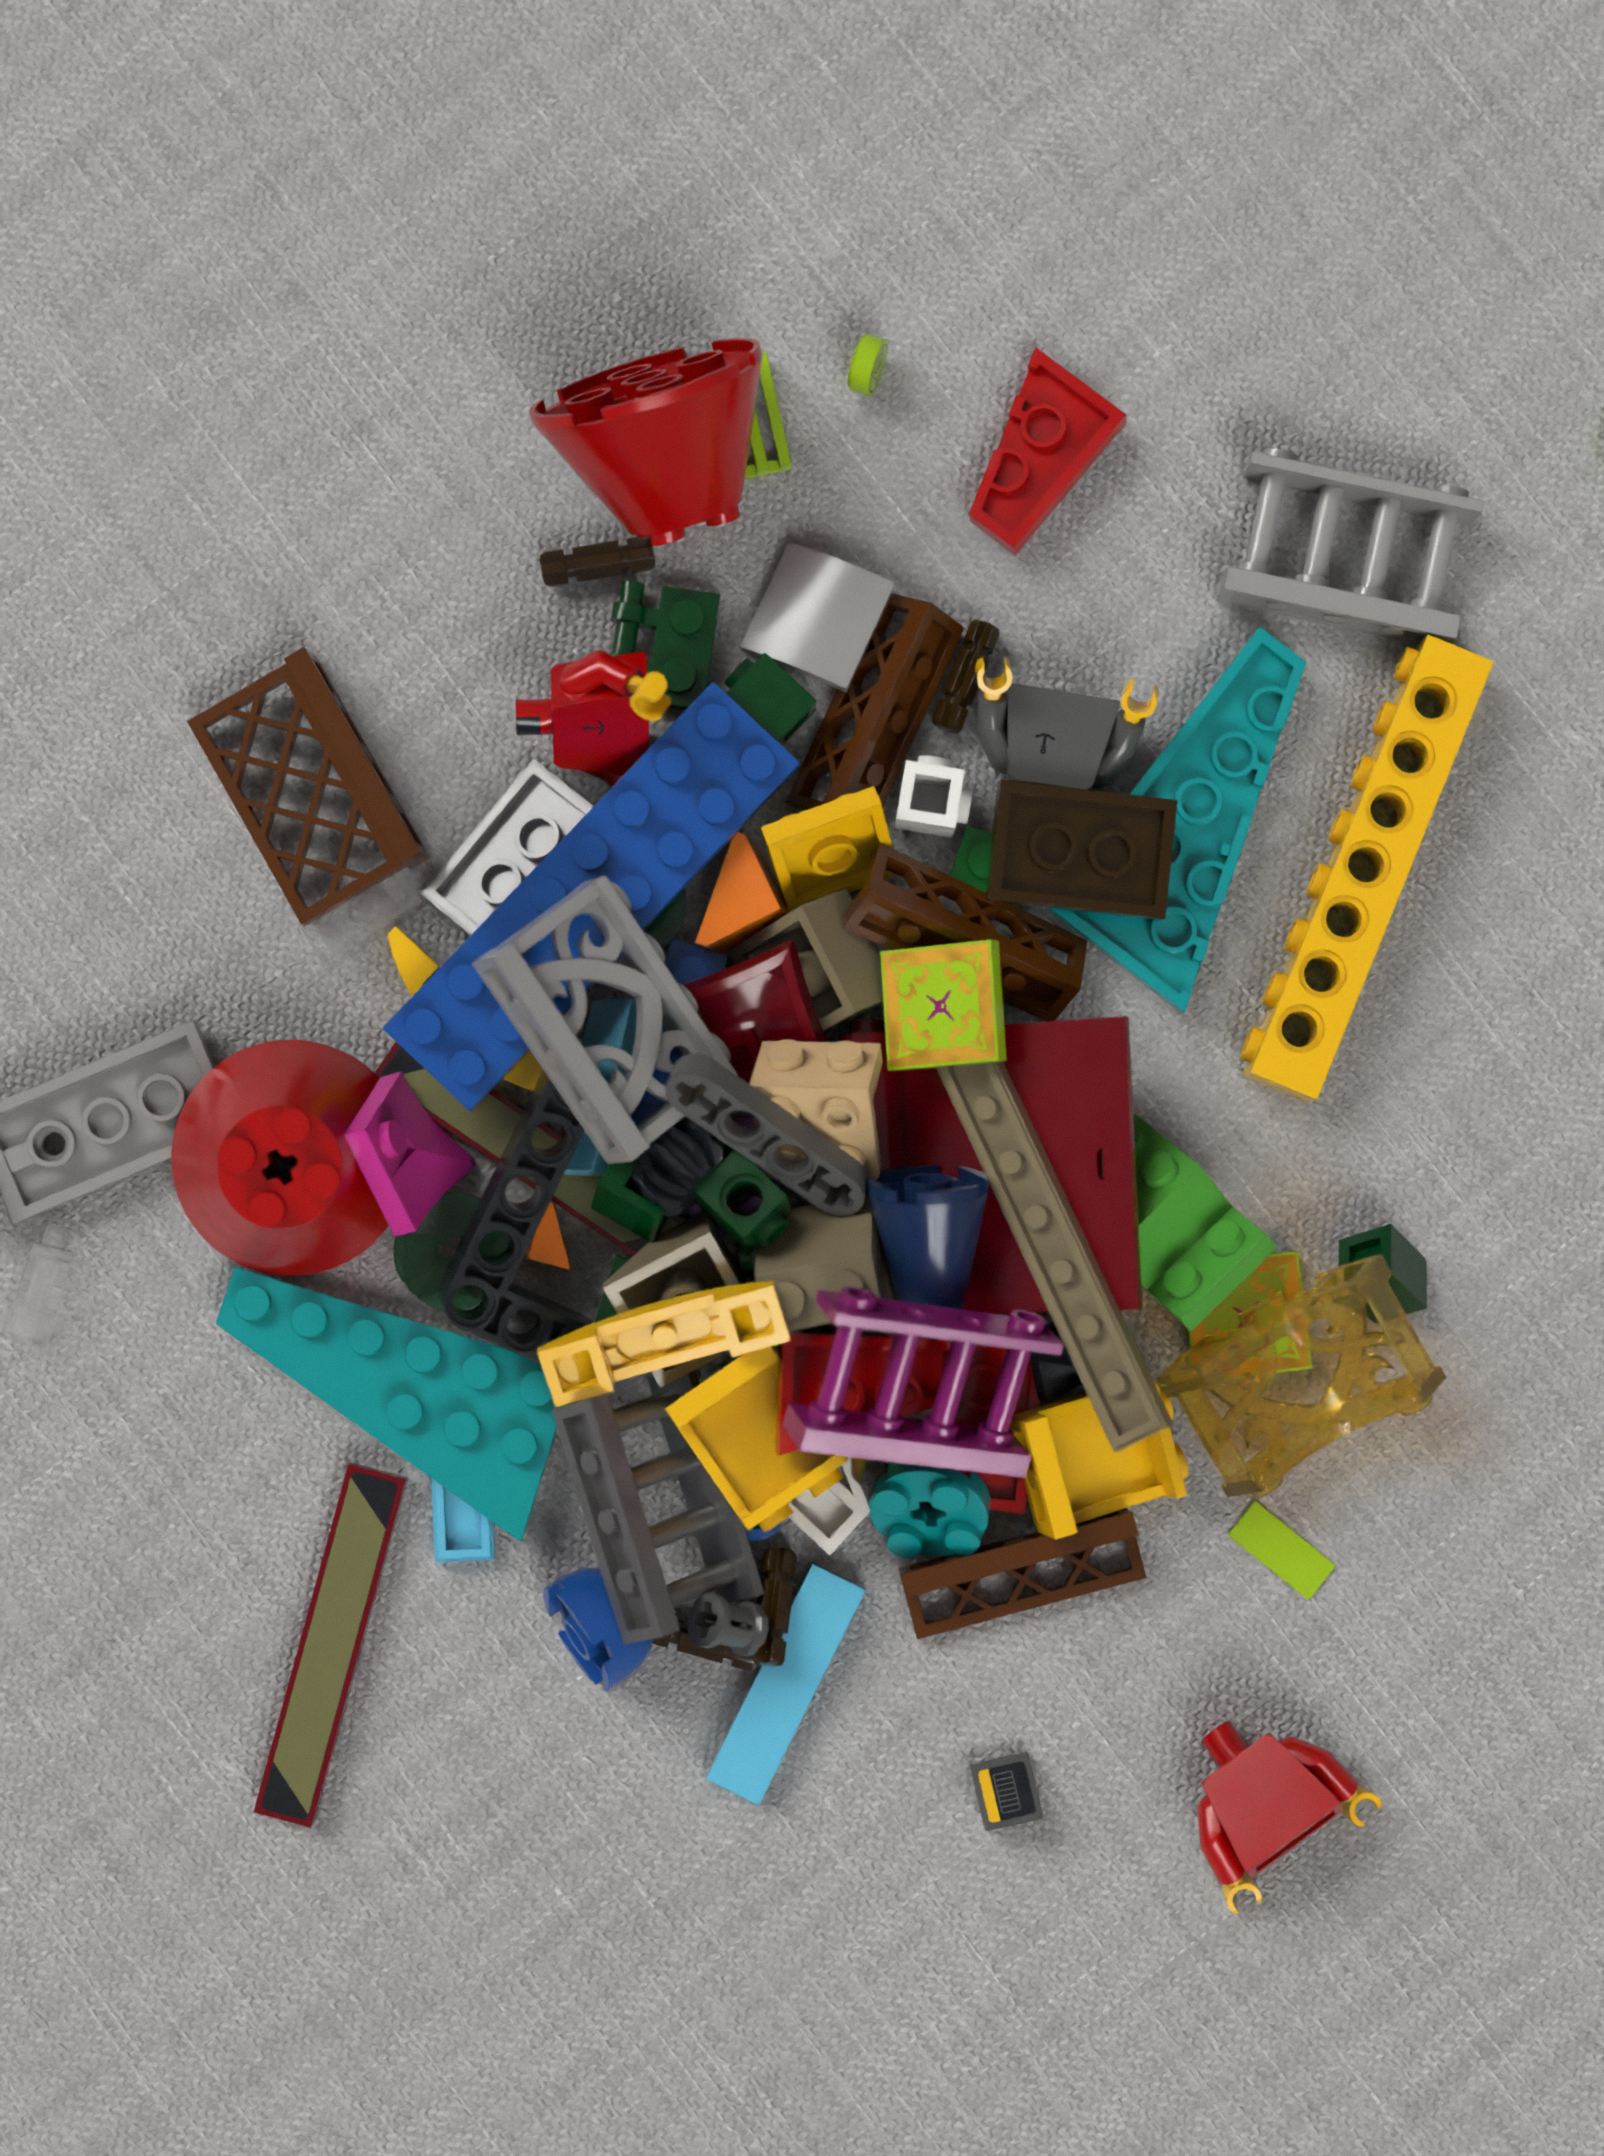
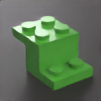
[1101,1114,1277,1332]

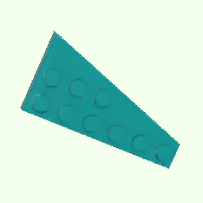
[1044,627,1306,1014]
[216,1267,564,1542]

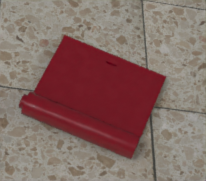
[838,1016,1143,1314]

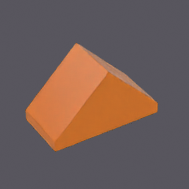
[695,832,789,954]

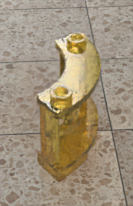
[1156,1254,1447,1498]

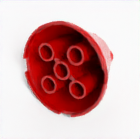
[529,338,763,546]
[171,1039,389,1276]

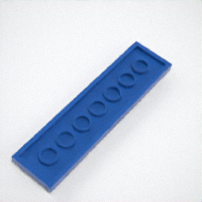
[382,682,800,1112]

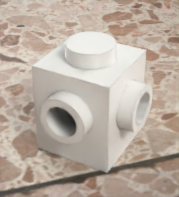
[894,755,973,838]

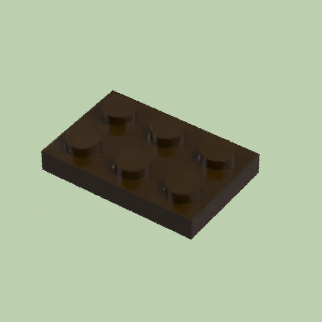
[985,780,1178,920]

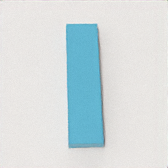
[706,1561,866,1806]

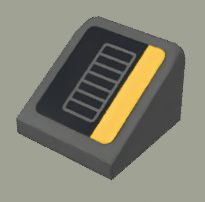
[970,1752,1043,1831]

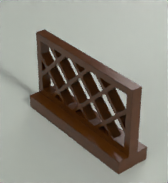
[187,647,430,926]

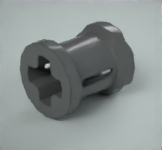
[688,1592,768,1657]

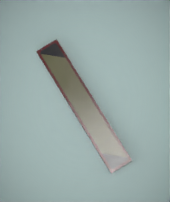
[374,1042,686,1256]
[254,1462,408,1828]

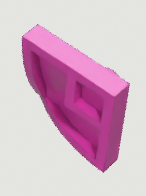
[344,1071,476,1237]

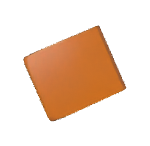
[526,1202,572,1270]

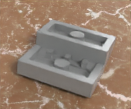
[740,542,896,693]

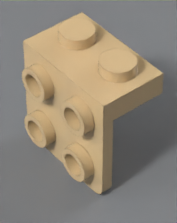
[749,1039,883,1180]

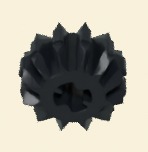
[632,1116,732,1217]

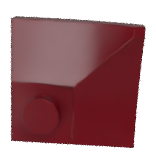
[682,940,828,1084]

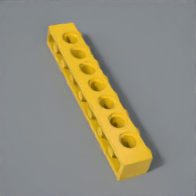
[1239,634,1494,1102]

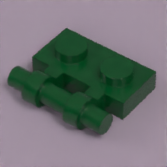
[610,580,721,711]

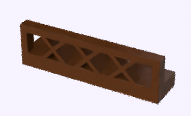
[785,593,965,811]
[843,843,1088,1022]
[898,1508,1147,1639]

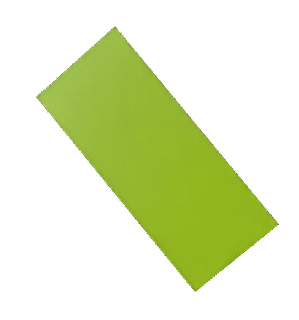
[1228,1501,1336,1600]

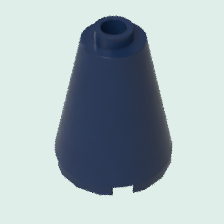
[867,1165,989,1310]

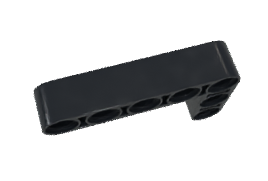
[439,1068,602,1364]

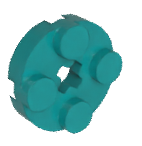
[869,1462,991,1558]

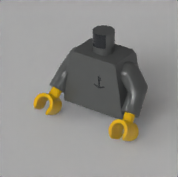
[975,657,1159,790]

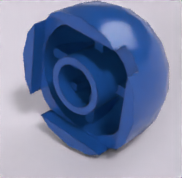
[543,1567,653,1692]

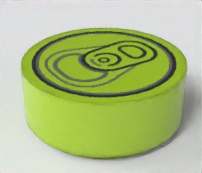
[847,333,889,397]

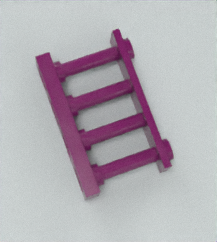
[783,1286,1064,1478]

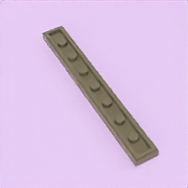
[936,1062,1174,1452]

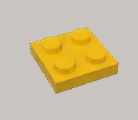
[761,786,897,912]

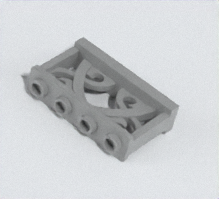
[472,875,737,1164]

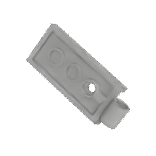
[0,1020,216,1225]

